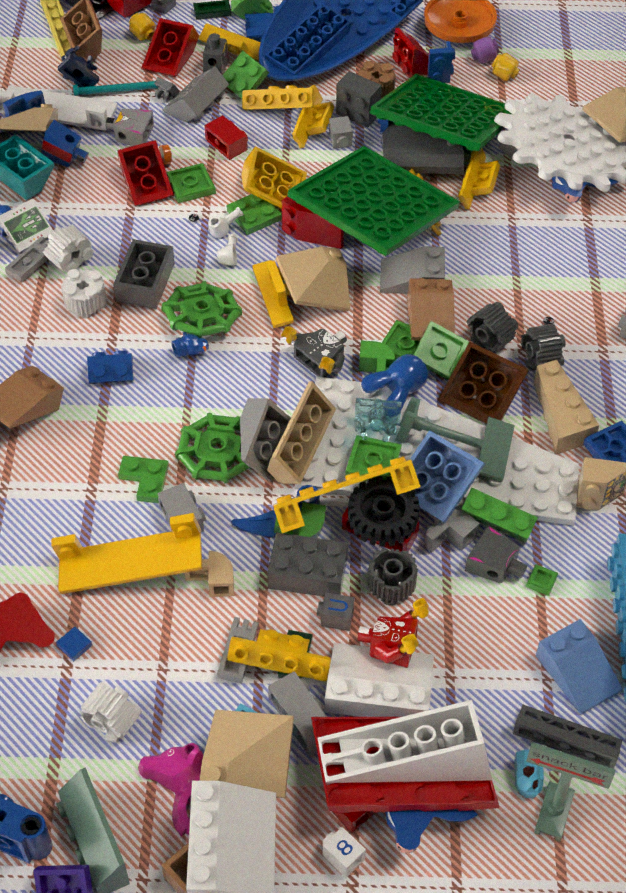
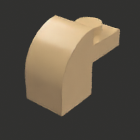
[185,551,234,597]

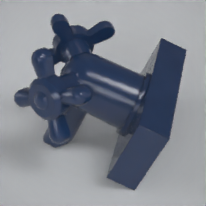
[58,46,100,87]

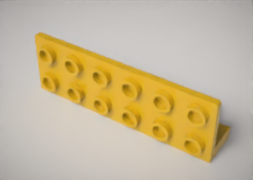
[273,456,420,533]
[51,513,202,594]

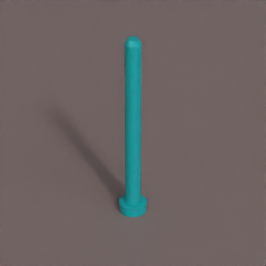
[73,81,158,96]

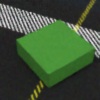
[526,564,558,596]

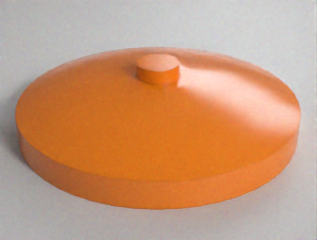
[424,0,497,43]

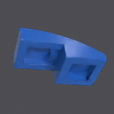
[3,90,45,117]

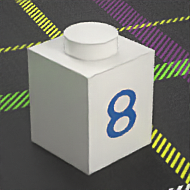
[322,827,366,878]

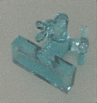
[354,398,402,442]

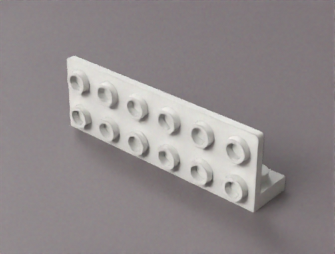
[0,85,117,131]

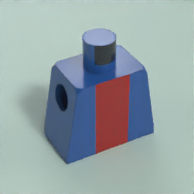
[41,120,89,167]

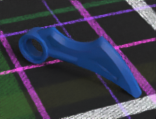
[231,485,320,537]

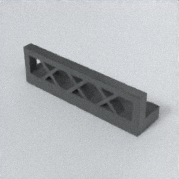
[513,705,623,769]

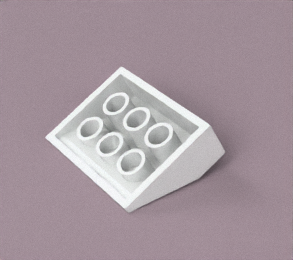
[324,643,434,717]
[186,781,276,893]

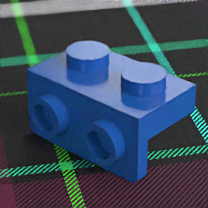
[427,41,455,83]
[87,350,134,384]

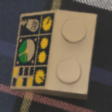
[576,457,626,510]

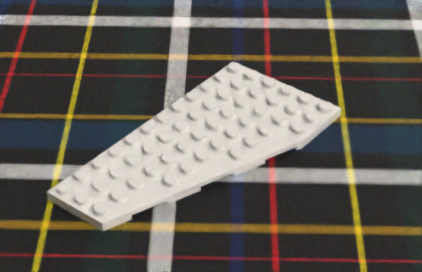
[295,377,579,526]

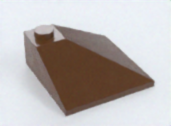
[438,341,529,424]

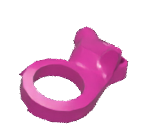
[138,742,203,837]

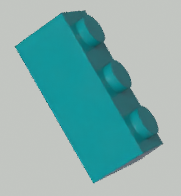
[0,134,55,201]

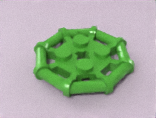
[161,281,242,338]
[175,413,252,483]

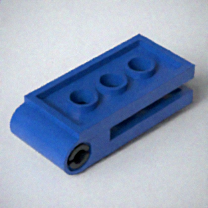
[0,794,53,864]

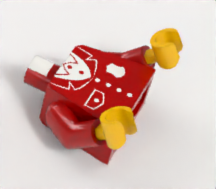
[357,598,429,668]

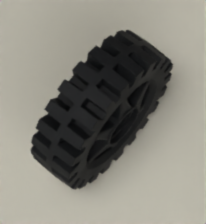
[348,476,419,547]

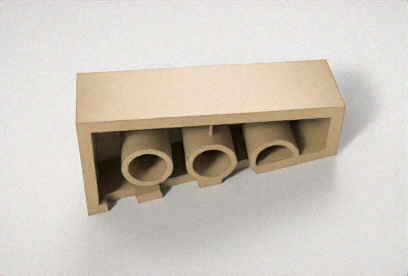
[534,360,599,455]

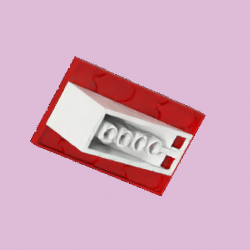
[311,700,500,813]

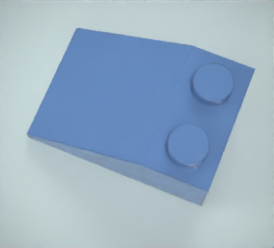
[536,619,623,715]

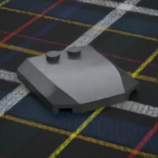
[382,123,464,174]

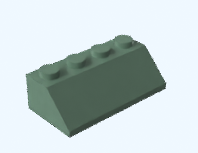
[56,767,130,893]

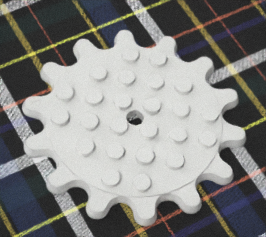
[494,93,626,192]

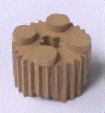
[358,61,396,99]

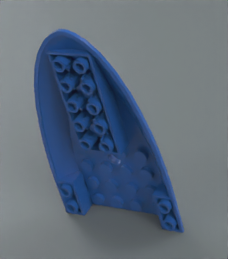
[259,0,423,81]

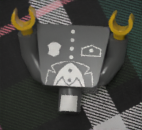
[281,326,347,378]

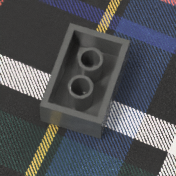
[113,239,175,309]
[267,532,348,597]

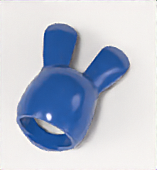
[361,354,428,416]

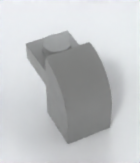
[424,509,480,553]

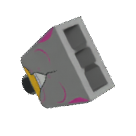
[105,109,154,146]

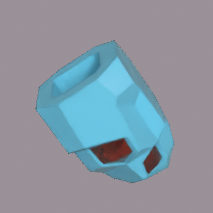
[514,750,544,799]

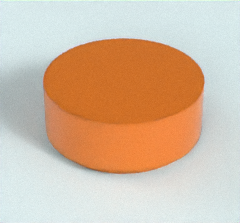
[159,144,172,165]

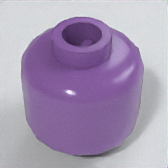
[471,36,499,64]

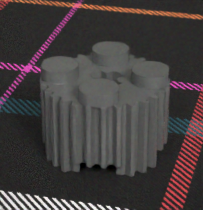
[466,302,518,353]
[521,324,566,371]
[367,548,418,606]

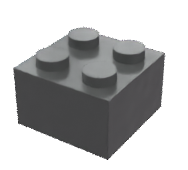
[336,71,382,128]

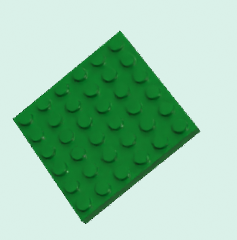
[370,74,511,151]
[288,146,460,256]

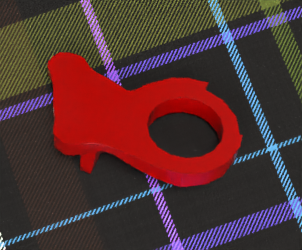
[0,592,55,651]

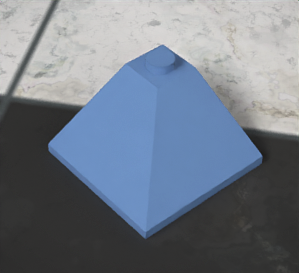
[410,430,485,523]

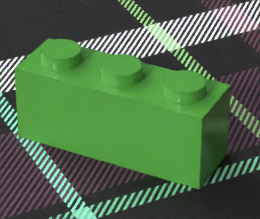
[461,487,538,543]

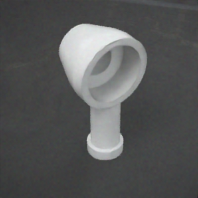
[208,207,244,238]
[217,234,238,266]

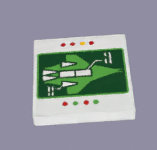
[0,199,53,254]

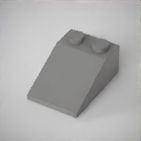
[380,246,445,294]
[240,398,291,482]

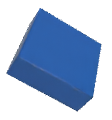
[56,627,92,662]

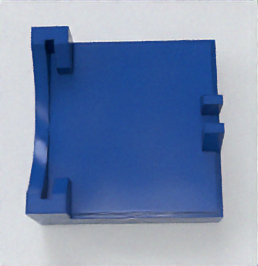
[245,6,278,42]
[583,421,626,462]

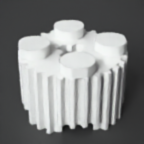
[43,224,94,272]
[61,269,107,318]
[80,682,142,743]

